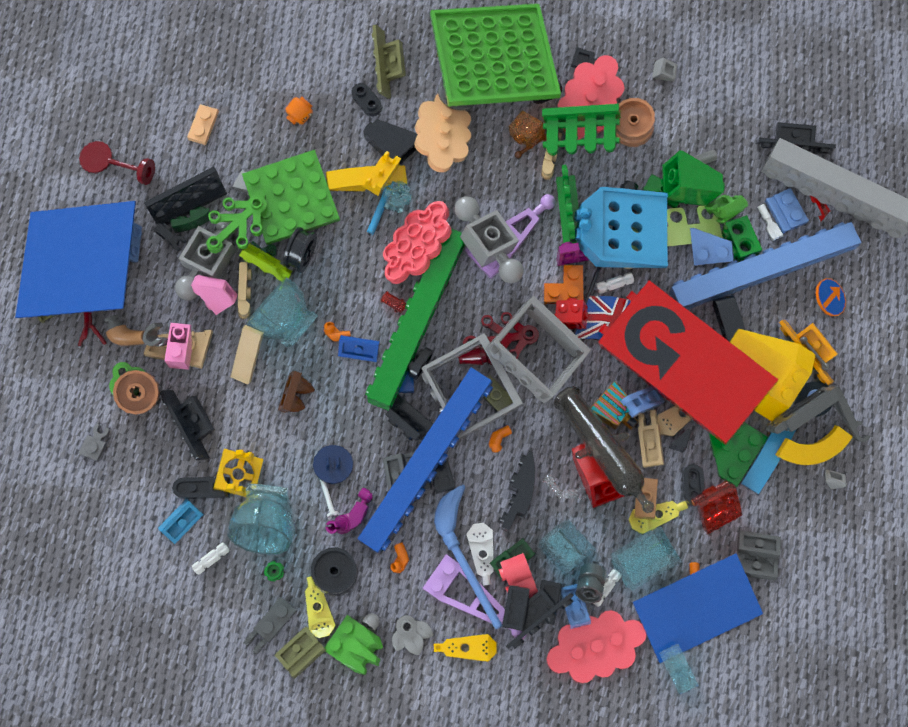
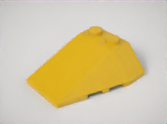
[730,329,815,422]

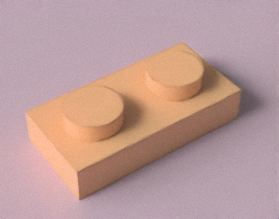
[187,104,219,145]

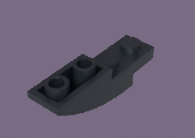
[499,451,535,533]

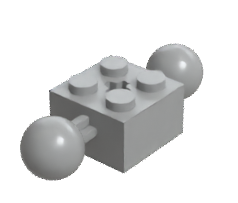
[454,196,524,283]
[175,211,239,301]

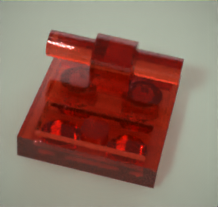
[691,481,743,534]

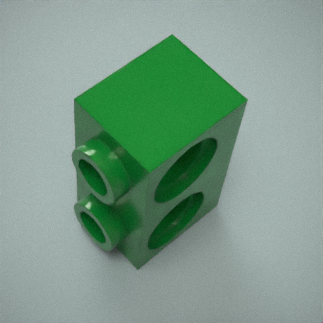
[721,215,762,262]

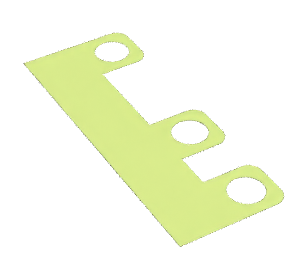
[631,205,723,250]

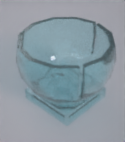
[246,277,318,348]
[227,483,295,554]

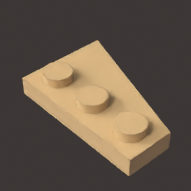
[144,330,213,369]

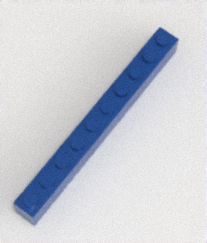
[358,367,493,553]

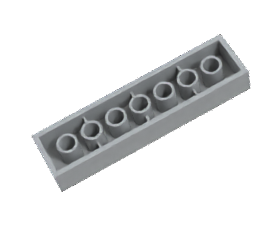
[761,138,908,238]

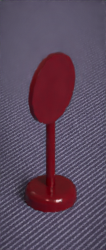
[79,141,155,185]

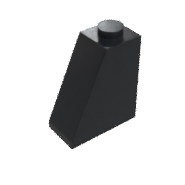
[363,119,418,165]

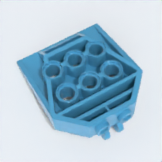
[574,187,668,268]

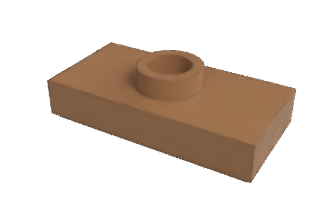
[634,477,658,520]

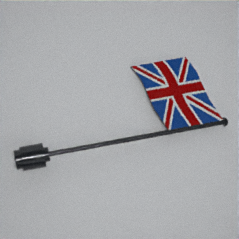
[572,180,639,340]

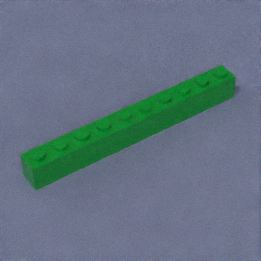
[365,228,465,411]

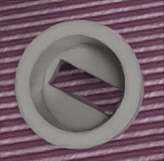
[361,613,380,631]

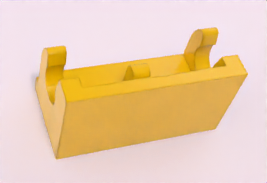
[362,151,401,196]

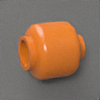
[285,96,313,125]

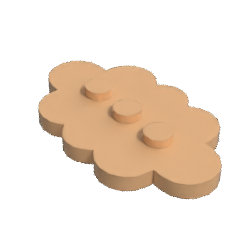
[415,94,471,172]

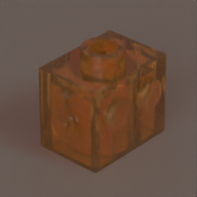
[508,110,545,149]

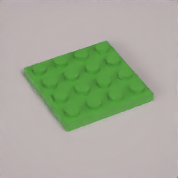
[242,150,340,245]

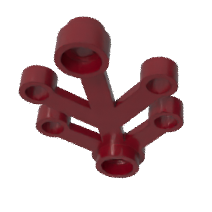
[463,312,539,365]

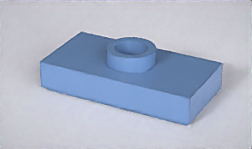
[560,584,591,629]

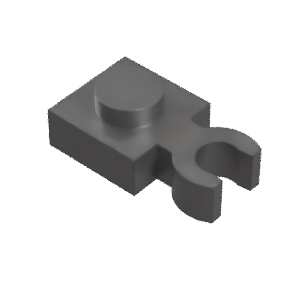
[79,424,110,462]

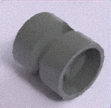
[575,563,607,603]

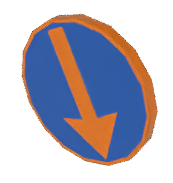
[816,278,846,316]

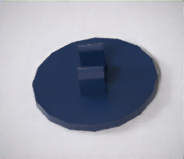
[313,445,353,484]

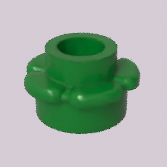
[264,561,284,582]

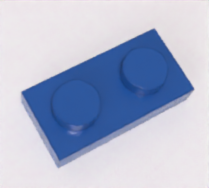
[338,335,380,362]

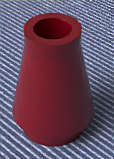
[458,346,488,365]

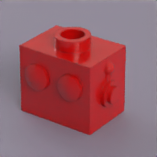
[554,298,588,329]

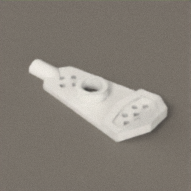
[466,523,494,586]

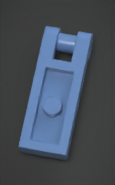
[621,387,665,418]

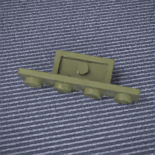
[372,24,406,99]

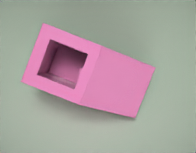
[191,275,238,315]
[165,323,192,370]

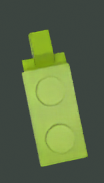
[239,243,292,283]

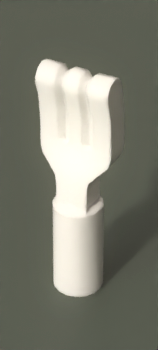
[757,204,783,241]

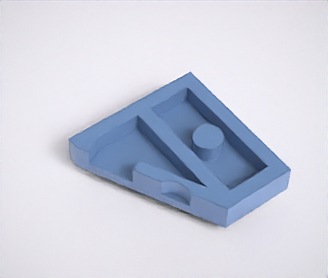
[690,228,734,265]

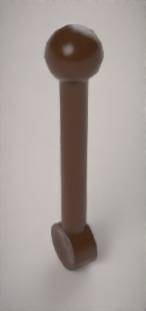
[515,133,547,158]

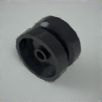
[311,547,358,596]

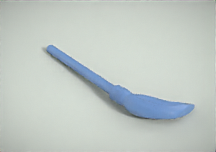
[434,485,502,629]

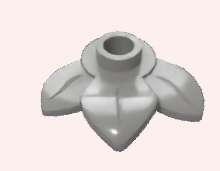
[392,615,433,655]

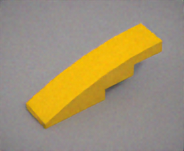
[326,165,407,191]

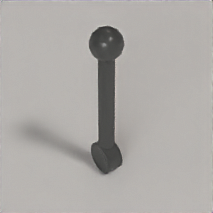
[800,336,830,371]

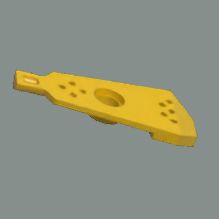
[434,634,497,662]

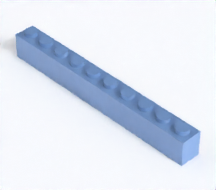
[669,222,861,310]

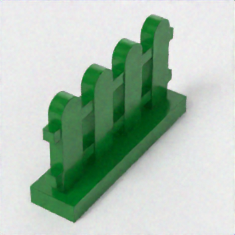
[542,104,621,156]
[556,164,579,243]

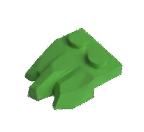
[325,615,383,675]

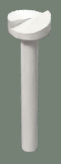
[320,480,339,519]

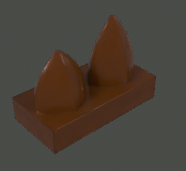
[278,371,315,413]

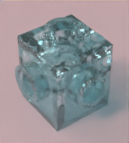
[383,181,412,214]

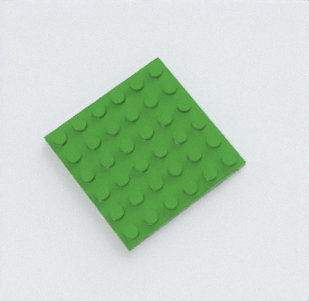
[430,4,561,106]

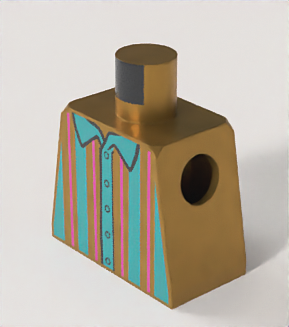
[588,381,639,430]

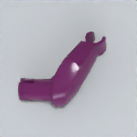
[326,488,373,534]

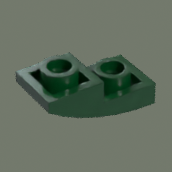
[171,207,212,233]

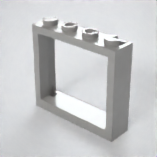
[485,295,591,403]
[421,333,524,439]

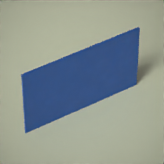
[632,553,763,663]

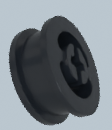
[283,227,317,273]

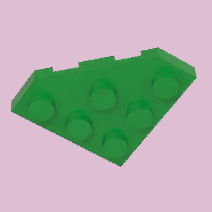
[708,423,768,488]

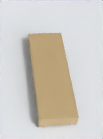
[231,325,264,385]

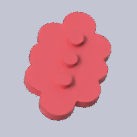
[557,55,624,140]
[383,201,452,284]
[546,610,646,683]

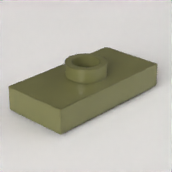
[483,375,513,417]

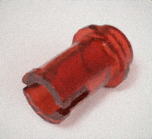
[381,291,406,313]

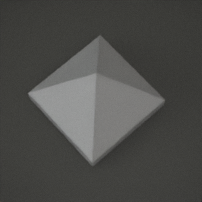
[825,469,847,489]

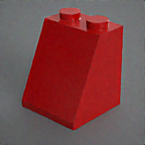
[572,435,630,508]

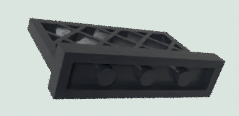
[144,166,227,225]

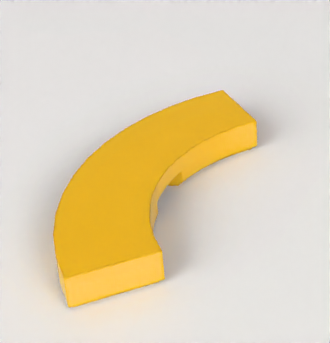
[775,425,853,465]

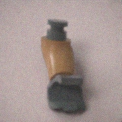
[104,315,168,347]

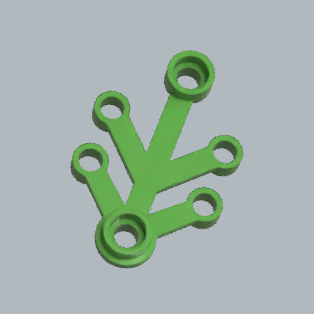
[206,195,267,253]

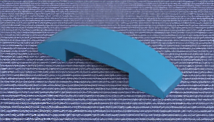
[741,430,796,494]

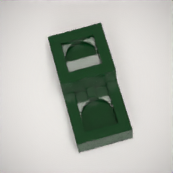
[490,538,536,579]

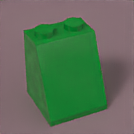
[662,150,725,206]

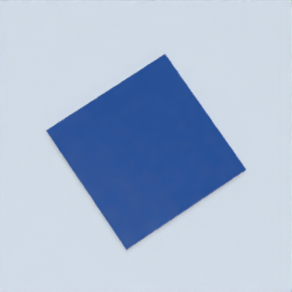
[15,201,136,318]

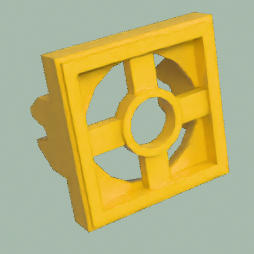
[213,449,263,499]

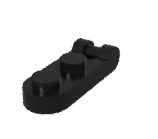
[172,477,230,499]

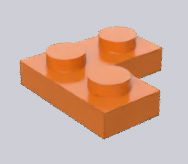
[544,265,583,304]

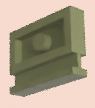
[275,626,326,678]

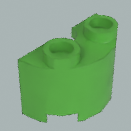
[705,195,748,224]

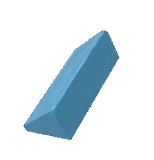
[158,499,204,544]

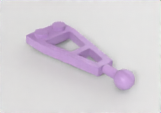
[465,194,556,279]
[423,554,527,639]

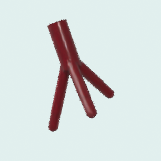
[78,312,107,346]

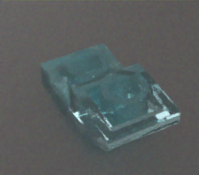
[660,644,699,694]

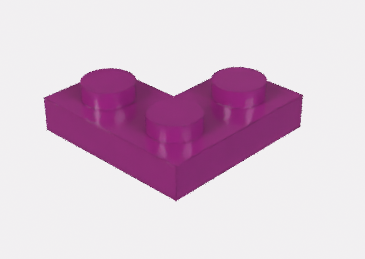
[556,242,589,266]

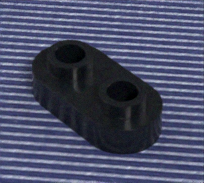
[351,83,382,117]
[407,347,434,380]
[682,464,705,506]

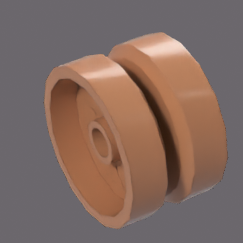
[616,98,655,147]
[113,370,160,415]

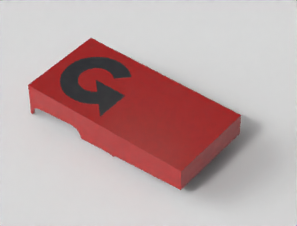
[598,280,778,445]

